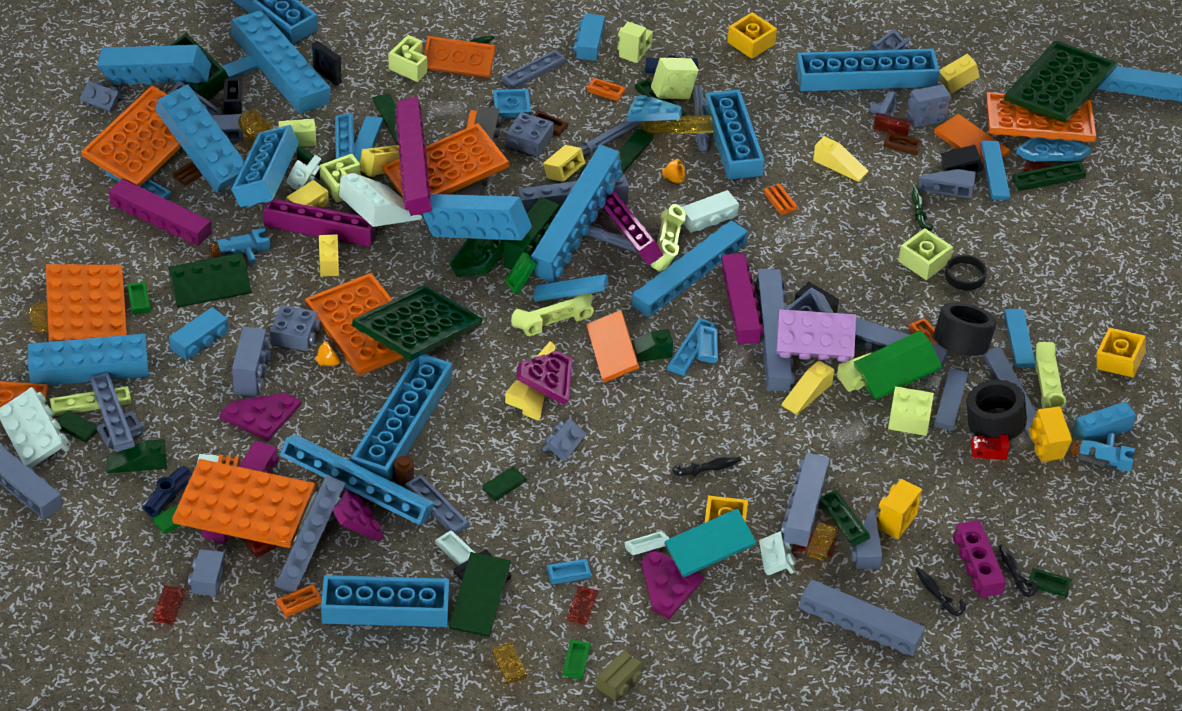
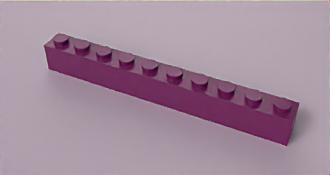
[395,96,432,216]

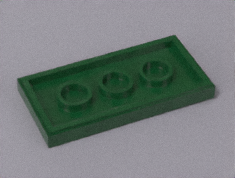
[449,552,511,637]

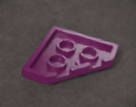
[516,350,572,405]
[219,393,302,441]
[333,489,384,541]
[641,549,704,620]

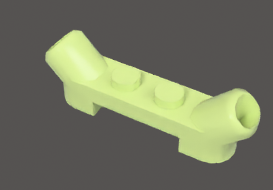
[650,204,686,272]
[511,293,594,336]
[1035,342,1066,409]

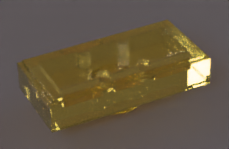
[806,522,838,561]
[492,642,527,684]

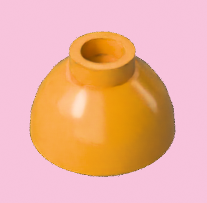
[662,159,685,184]
[315,341,340,367]

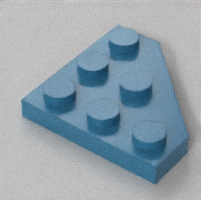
[627,95,682,122]
[1016,137,1091,161]

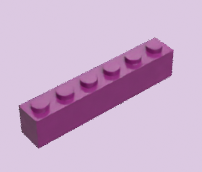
[109,179,212,246]
[603,190,663,266]
[263,199,376,247]
[722,253,764,345]
[202,441,279,544]

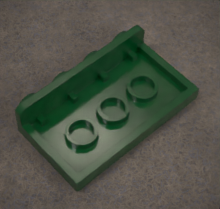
[449,238,505,277]

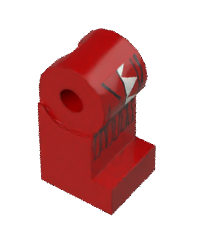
[971,434,1009,460]

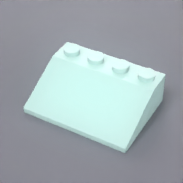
[339,173,422,227]

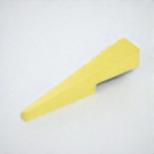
[505,341,555,421]

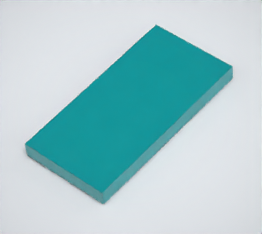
[664,508,756,578]

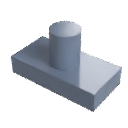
[870,91,897,127]

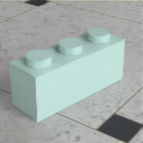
[682,190,739,233]

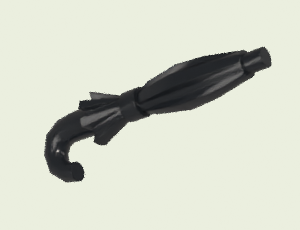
[672,457,741,477]
[999,544,1038,597]
[915,567,966,616]

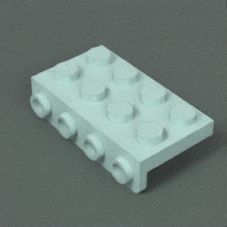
[0,387,69,468]

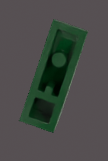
[632,329,674,362]
[106,439,167,473]

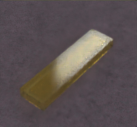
[641,115,714,134]

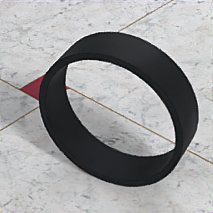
[945,255,987,291]

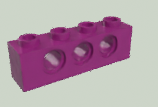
[953,520,1006,598]

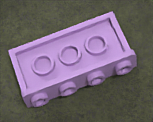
[776,309,856,362]

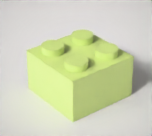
[651,58,699,99]
[898,228,953,280]
[888,386,934,436]

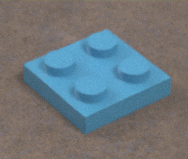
[493,89,531,118]

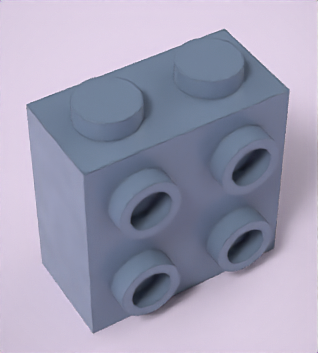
[906,84,950,127]
[506,112,554,157]
[270,305,321,351]

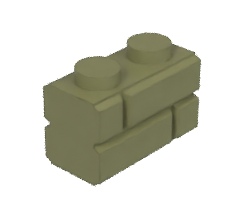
[596,651,643,701]

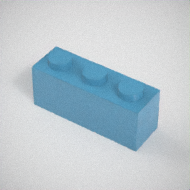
[574,13,605,61]
[169,307,229,360]
[1073,401,1136,443]

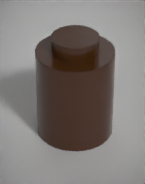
[394,456,414,486]

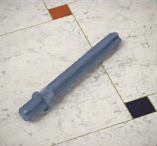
[693,85,709,152]
[578,121,647,156]
[587,225,680,264]

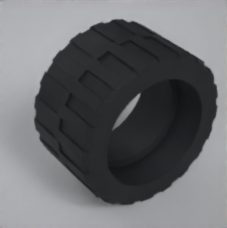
[933,302,997,356]
[966,379,1027,440]

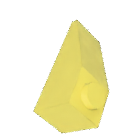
[813,136,868,182]
[360,145,400,177]
[781,360,834,415]

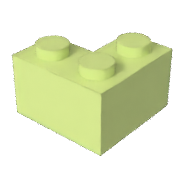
[617,22,653,63]
[388,35,427,82]
[320,154,361,203]

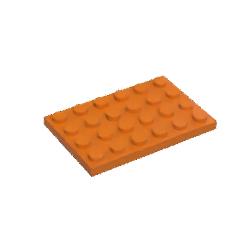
[81,85,182,187]
[986,92,1096,142]
[382,123,510,199]
[45,264,127,342]
[305,273,404,376]
[172,459,315,548]

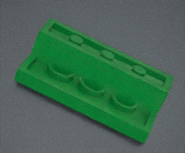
[854,331,942,400]

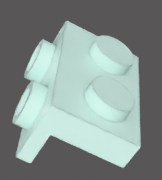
[286,155,321,190]
[759,531,796,575]

